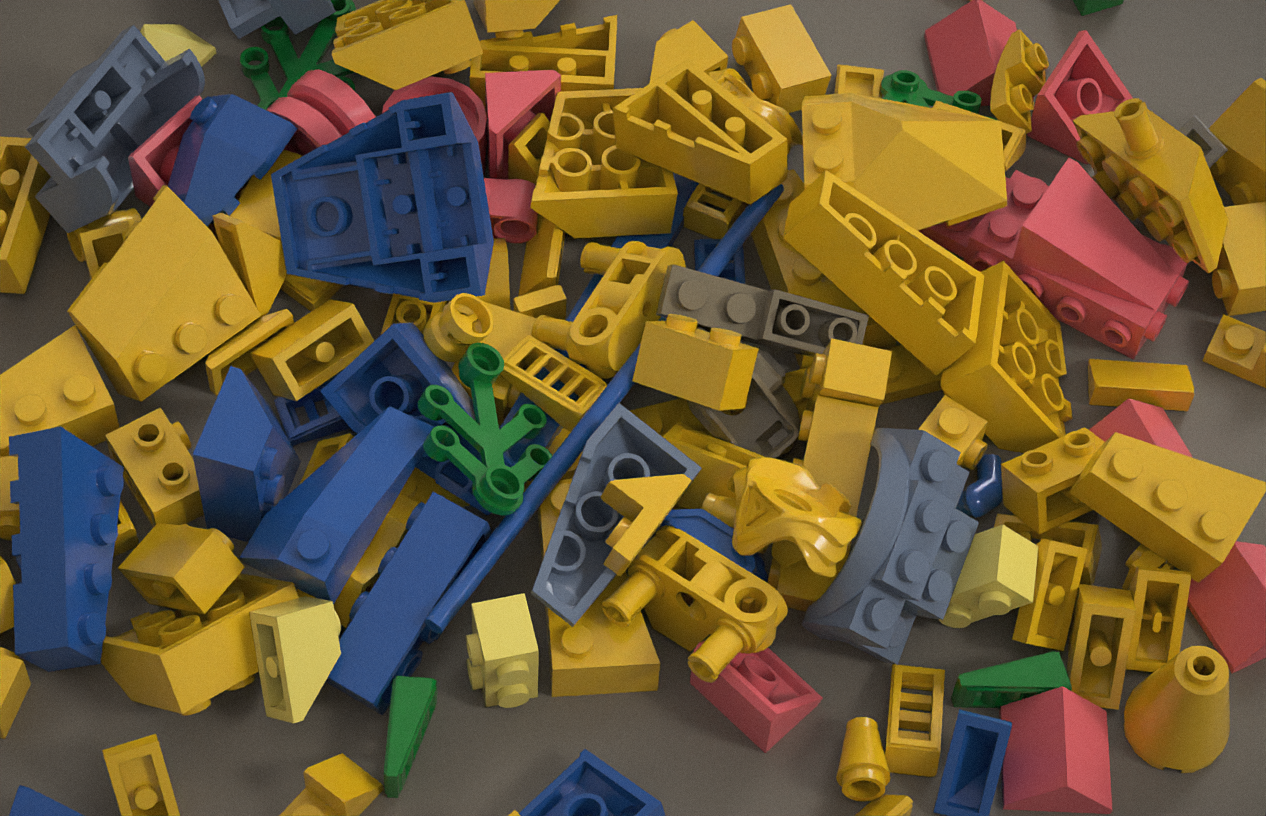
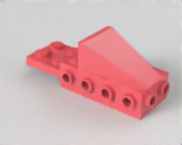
[919,157,1189,360]

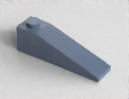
[530,403,702,627]

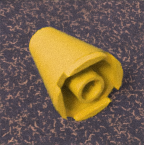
[1123,646,1230,773]

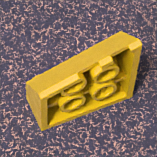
[940,261,1073,453]

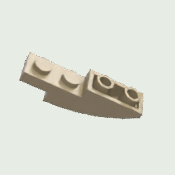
[656,264,869,357]

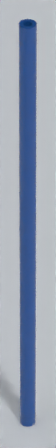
[424,184,784,634]

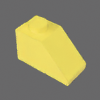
[249,596,341,723]

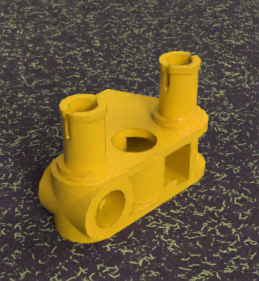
[531,240,686,379]
[602,525,788,683]

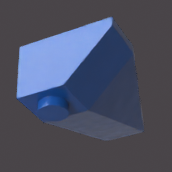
[168,94,298,227]
[320,322,528,516]
[239,406,434,605]

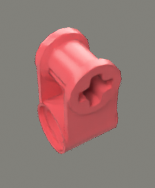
[484,178,538,243]

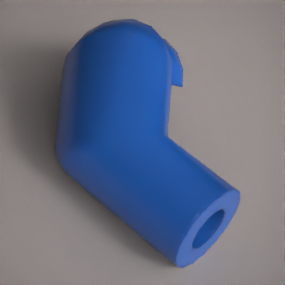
[956,454,1003,518]

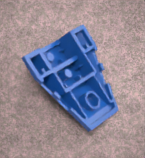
[271,92,494,303]

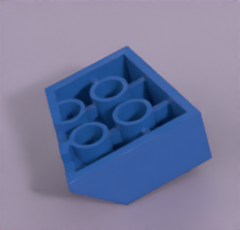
[193,366,301,542]

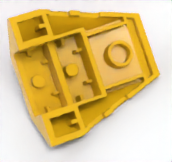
[802,93,1007,231]

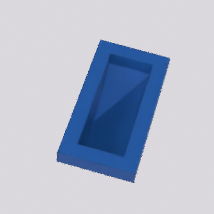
[933,709,1012,816]

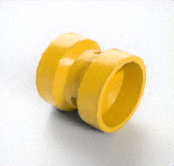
[423,293,494,363]

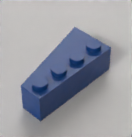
[9,426,124,672]
[326,492,493,716]

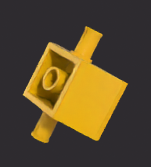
[1073,98,1228,273]

